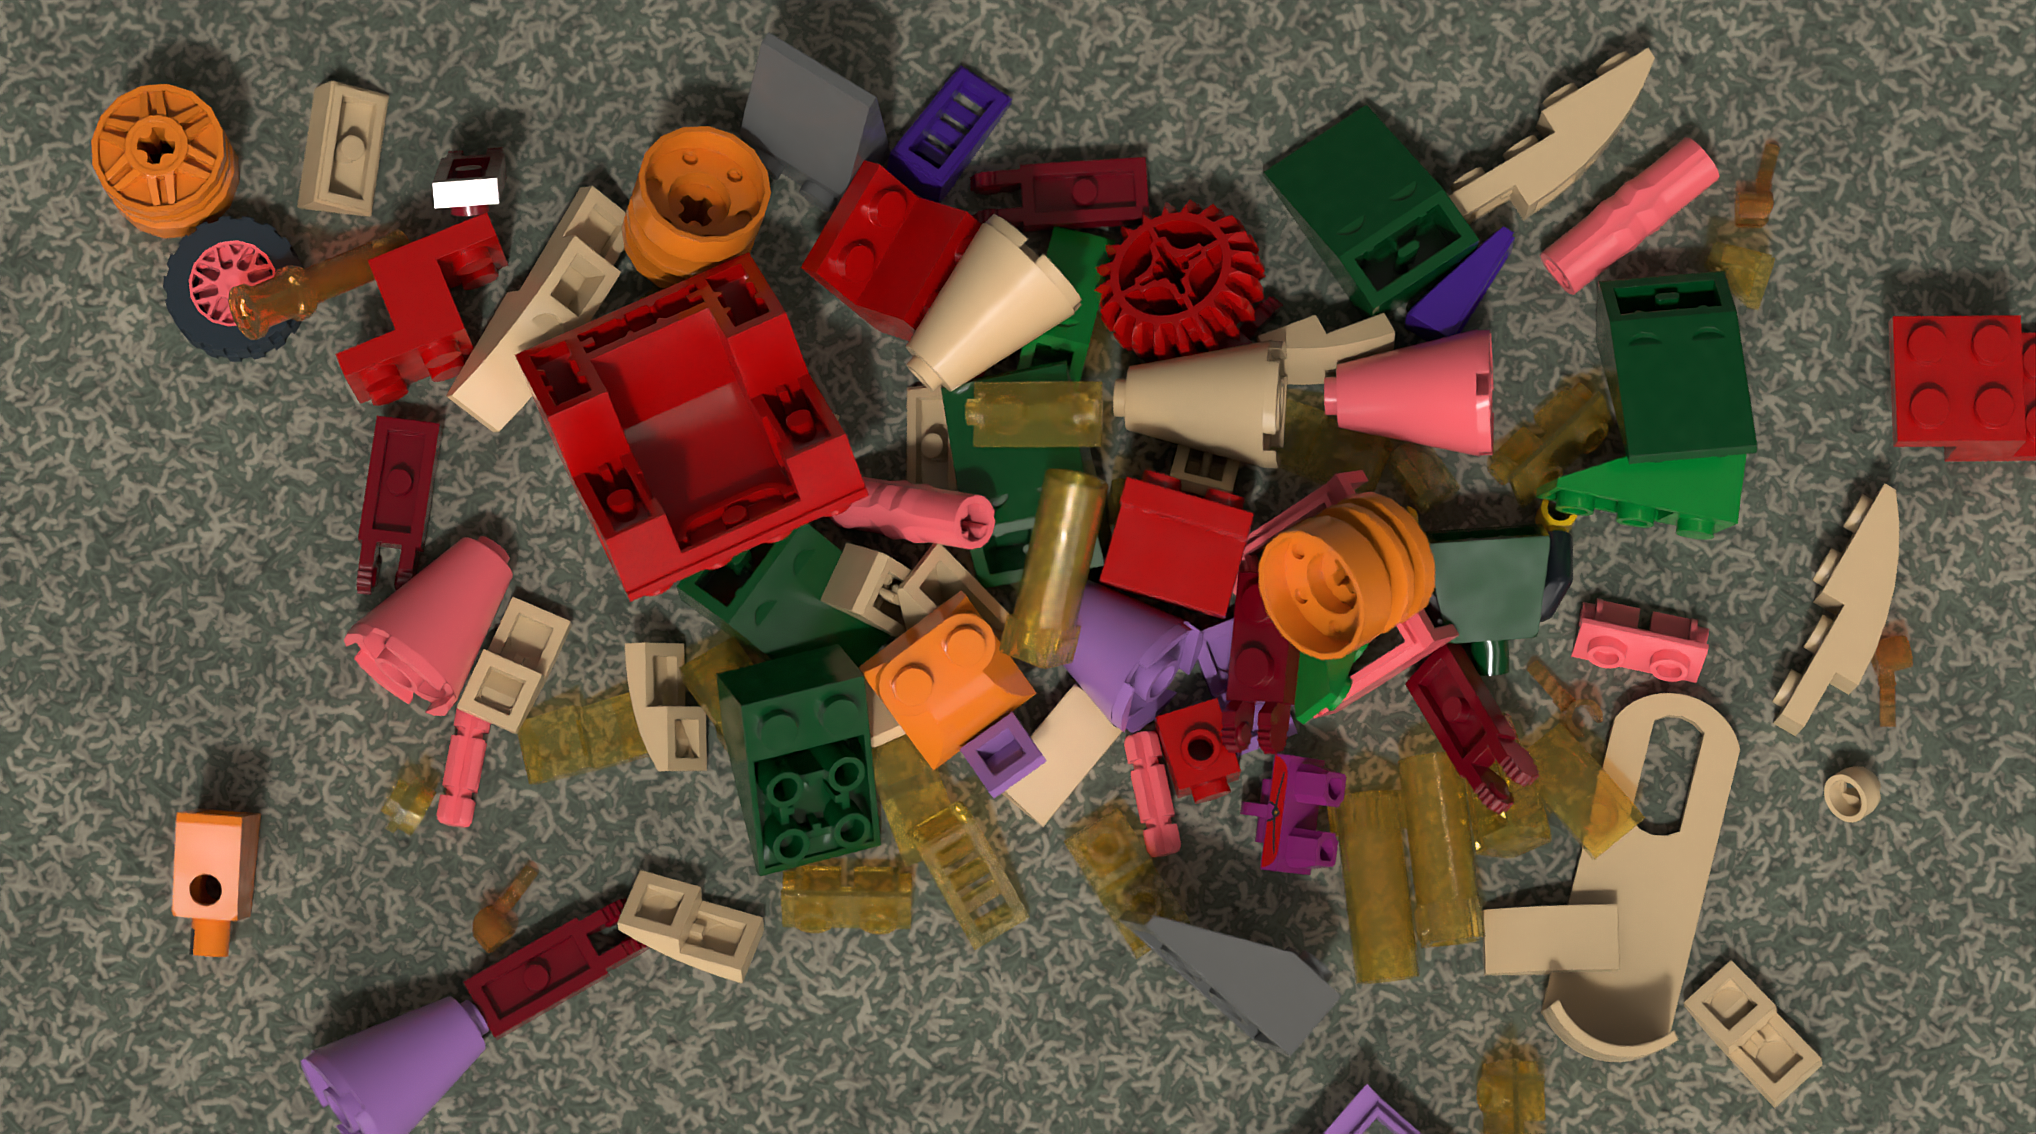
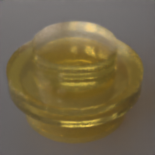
[380,773,436,836]

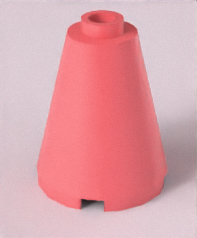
[1324,329,1494,457]
[344,536,513,716]

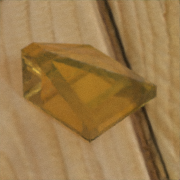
[1704,242,1775,310]

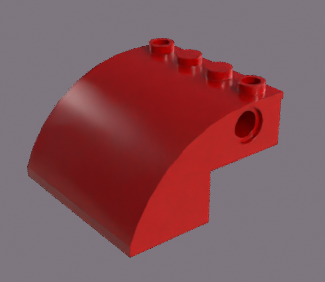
[515,252,869,602]

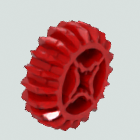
[1094,199,1266,363]

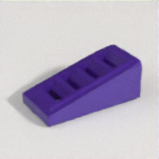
[887,65,1012,203]
[1404,226,1515,342]

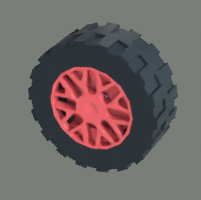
[163,216,309,362]

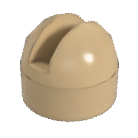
[1824,766,1881,822]

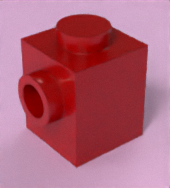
[1154,698,1241,804]

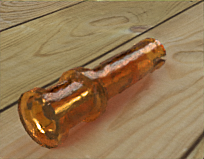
[228,229,411,340]

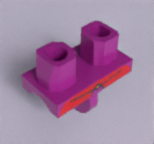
[1240,754,1347,875]

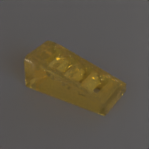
[1464,713,1552,859]
[906,801,1030,950]

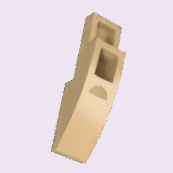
[1449,48,1655,224]
[446,186,626,432]
[1772,484,1899,736]

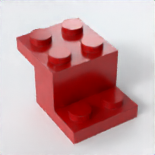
[800,160,986,379]
[335,213,508,406]
[1888,315,2036,461]
[1100,470,1254,620]

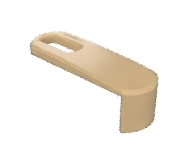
[1541,693,1740,1062]

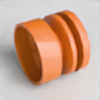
[91,84,239,238]
[621,126,771,289]
[1259,492,1435,660]

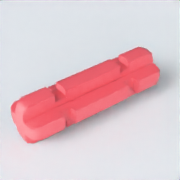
[436,708,491,828]
[1124,731,1181,857]

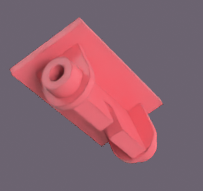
[1571,598,1709,683]

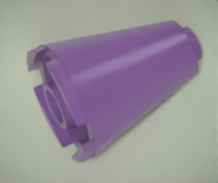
[1022,572,1203,733]
[301,996,489,1134]

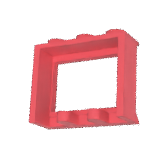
[1233,470,1459,719]

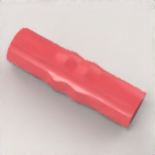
[1540,137,1720,295]
[830,477,995,550]

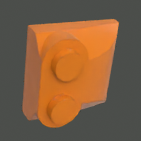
[858,591,1037,771]

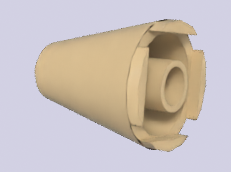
[906,214,1082,392]
[1113,340,1287,468]

